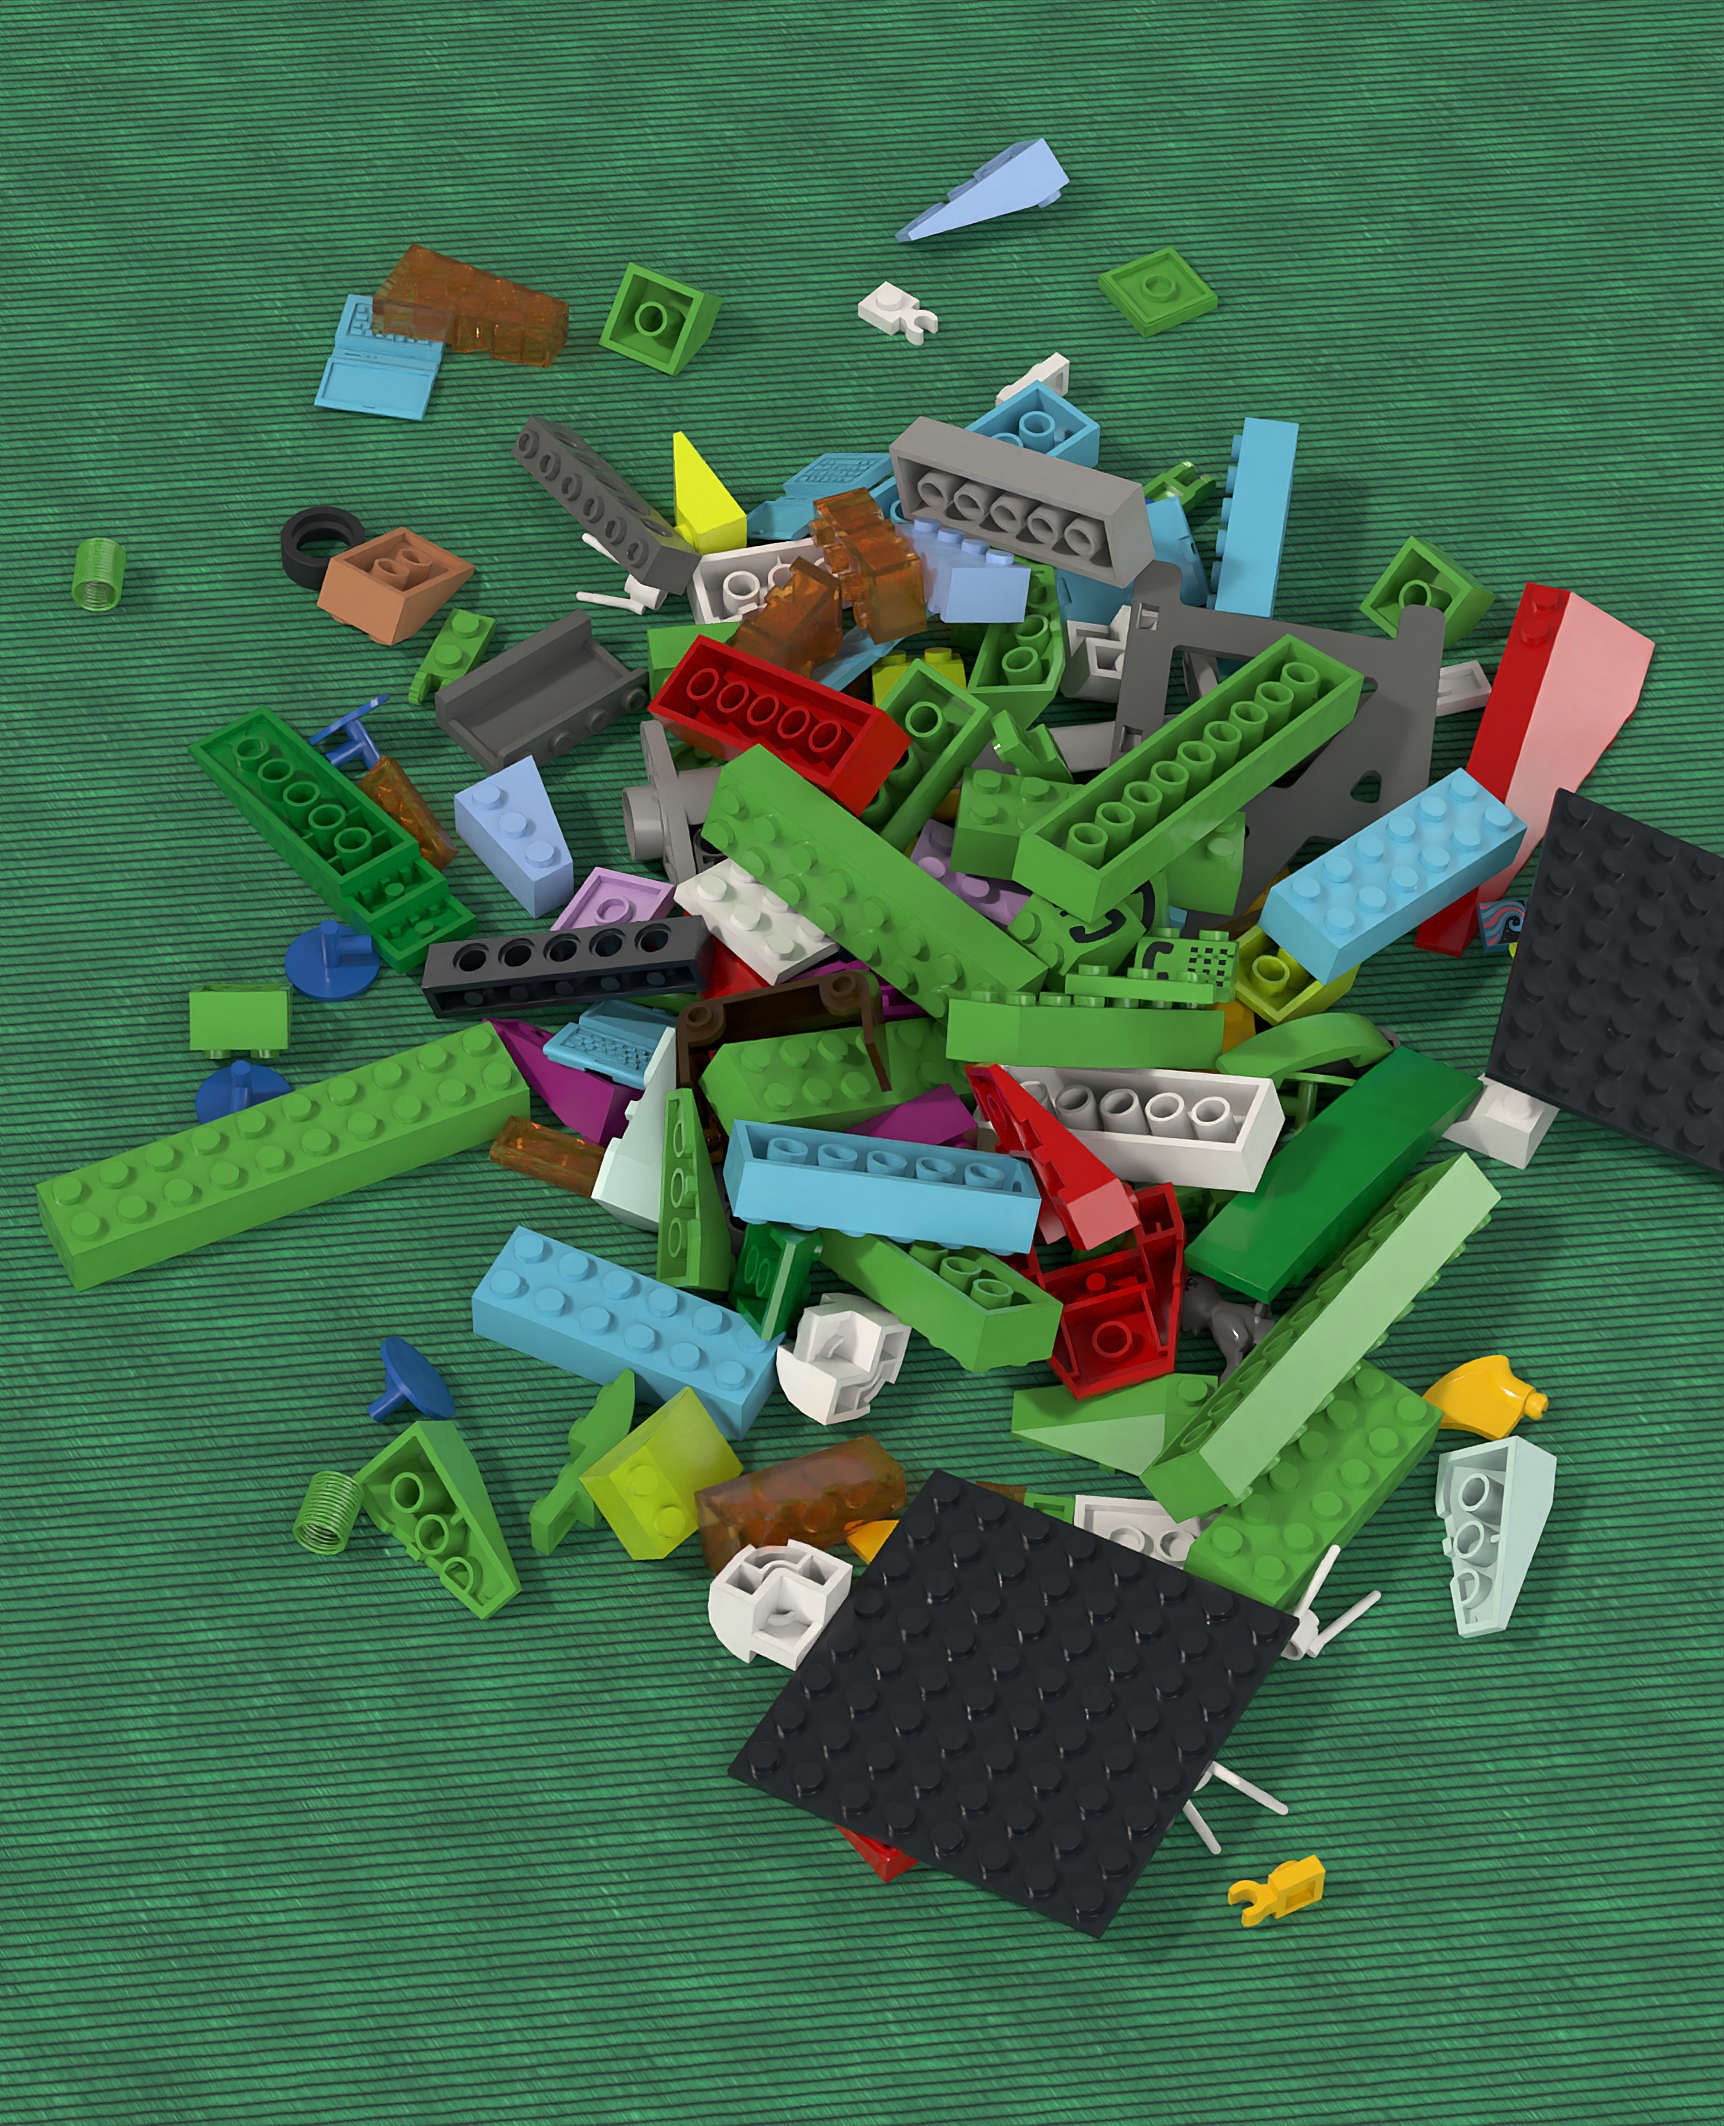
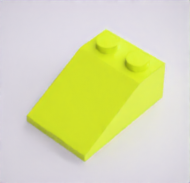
[673,431,747,555]

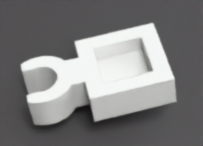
[858,281,938,346]

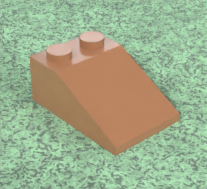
[316,527,476,646]

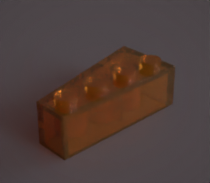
[372,243,569,368]
[809,487,927,645]
[731,556,843,679]
[694,1434,908,1576]

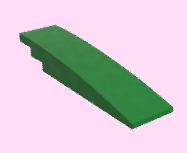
[187,705,479,975]
[1184,1045,1483,1305]

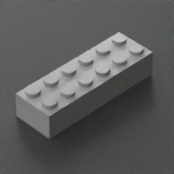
[889,416,1156,589]

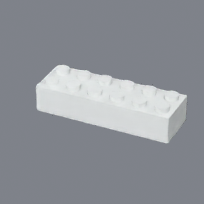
[972,1065,1285,1192]

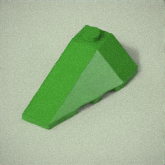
[966,564,1066,730]
[656,1088,736,1294]
[1011,1373,1218,1485]
[352,1421,523,1620]

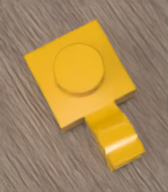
[1227,1854,1326,1927]

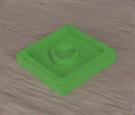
[1098,246,1218,339]

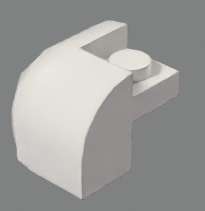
[1059,605,1158,703]
[776,1293,912,1425]
[708,1539,853,1671]

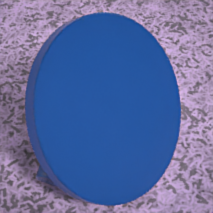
[307,693,390,771]
[285,920,380,1002]
[195,1060,291,1125]
[367,1336,455,1423]

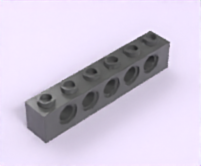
[510,415,702,596]

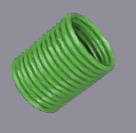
[71,537,126,611]
[292,1471,365,1555]

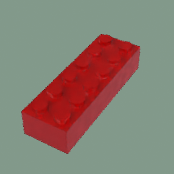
[647,634,913,818]

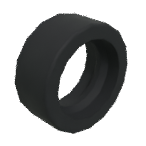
[280,506,366,591]

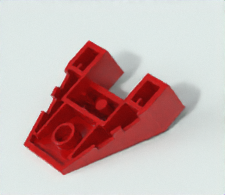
[963,1062,1140,1251]
[983,1182,1189,1401]

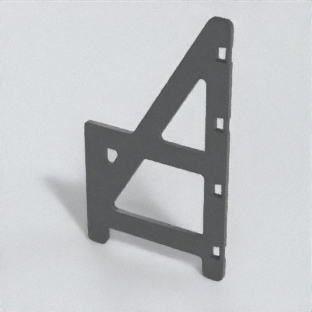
[1106,560,1446,1003]

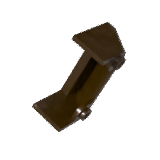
[676,969,892,1130]

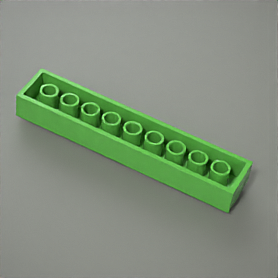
[1011,633,1365,925]
[35,1021,531,1292]
[1139,1151,1501,1524]

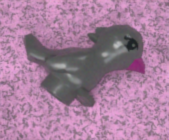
[1181,1274,1277,1386]

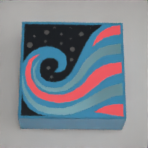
[1477,898,1526,953]

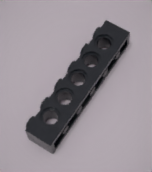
[421,915,716,1019]

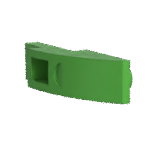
[990,709,1075,785]
[528,1368,636,1555]

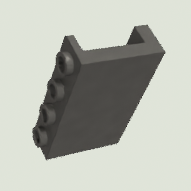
[435,608,649,776]

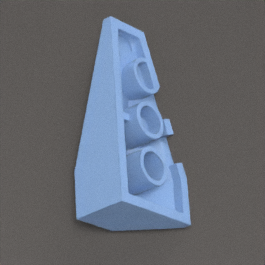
[895,138,1070,242]

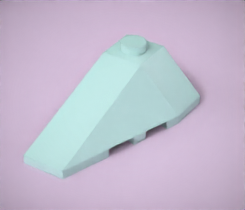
[591,1027,682,1233]
[1435,1436,1557,1638]

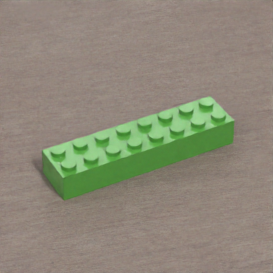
[701,743,1049,1028]

